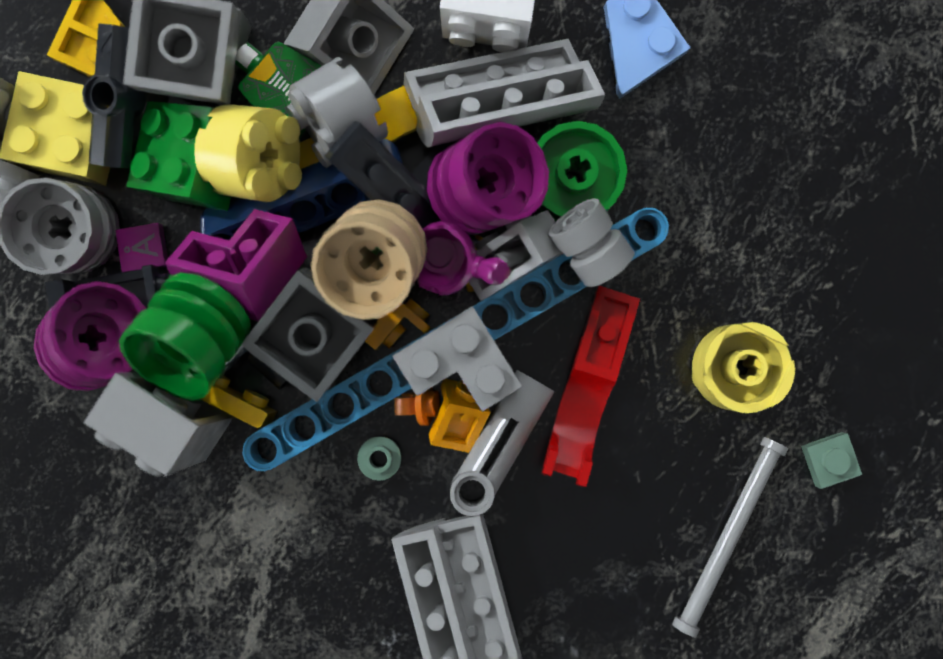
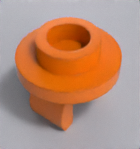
[394,387,440,426]

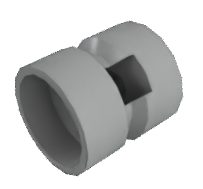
[549,198,634,287]

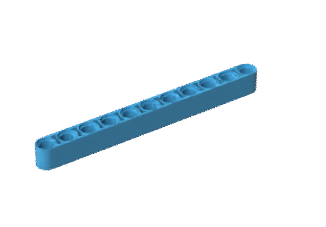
[242,208,669,471]

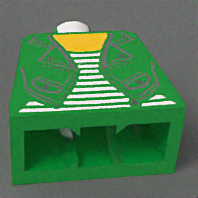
[235,41,322,141]

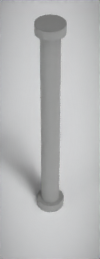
[672,437,788,638]

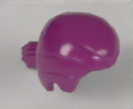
[416,221,511,296]

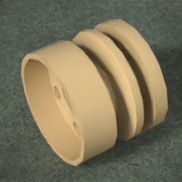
[311,199,427,320]

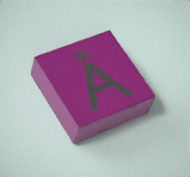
[115,223,168,273]

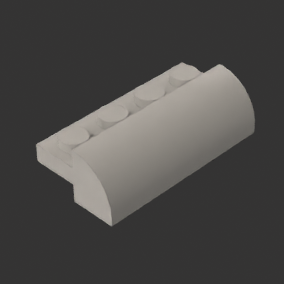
[404,39,605,147]
[391,514,522,659]

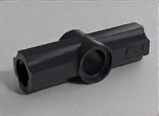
[82,23,146,168]

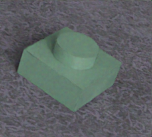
[801,432,862,489]

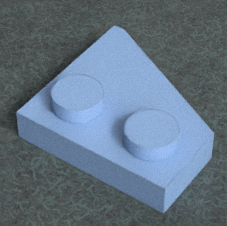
[604,0,690,99]

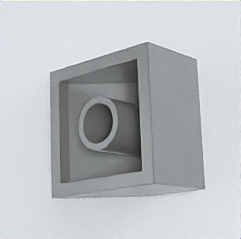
[284,0,414,94]

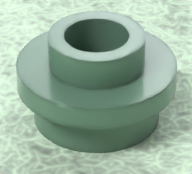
[357,436,402,481]

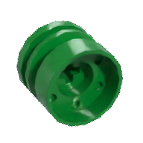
[119,272,251,400]

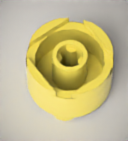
[195,104,302,202]
[692,322,795,413]

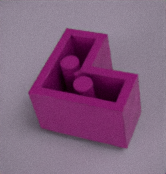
[165,209,307,322]

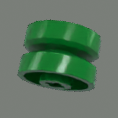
[536,121,627,222]

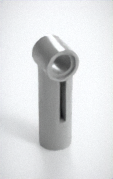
[450,370,554,516]

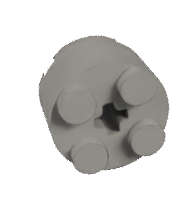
[285,57,388,168]

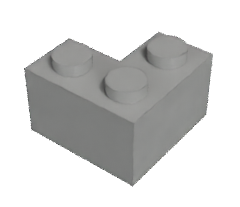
[392,306,522,411]

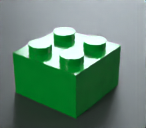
[126,101,231,211]

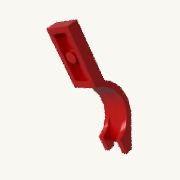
[542,286,640,487]

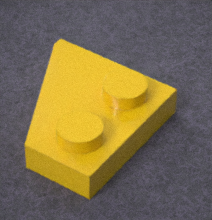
[47,0,125,77]

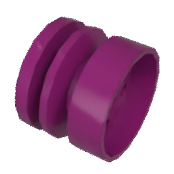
[427,122,549,235]
[33,281,146,391]

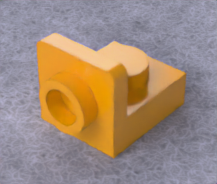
[365,298,431,350]
[428,379,490,453]

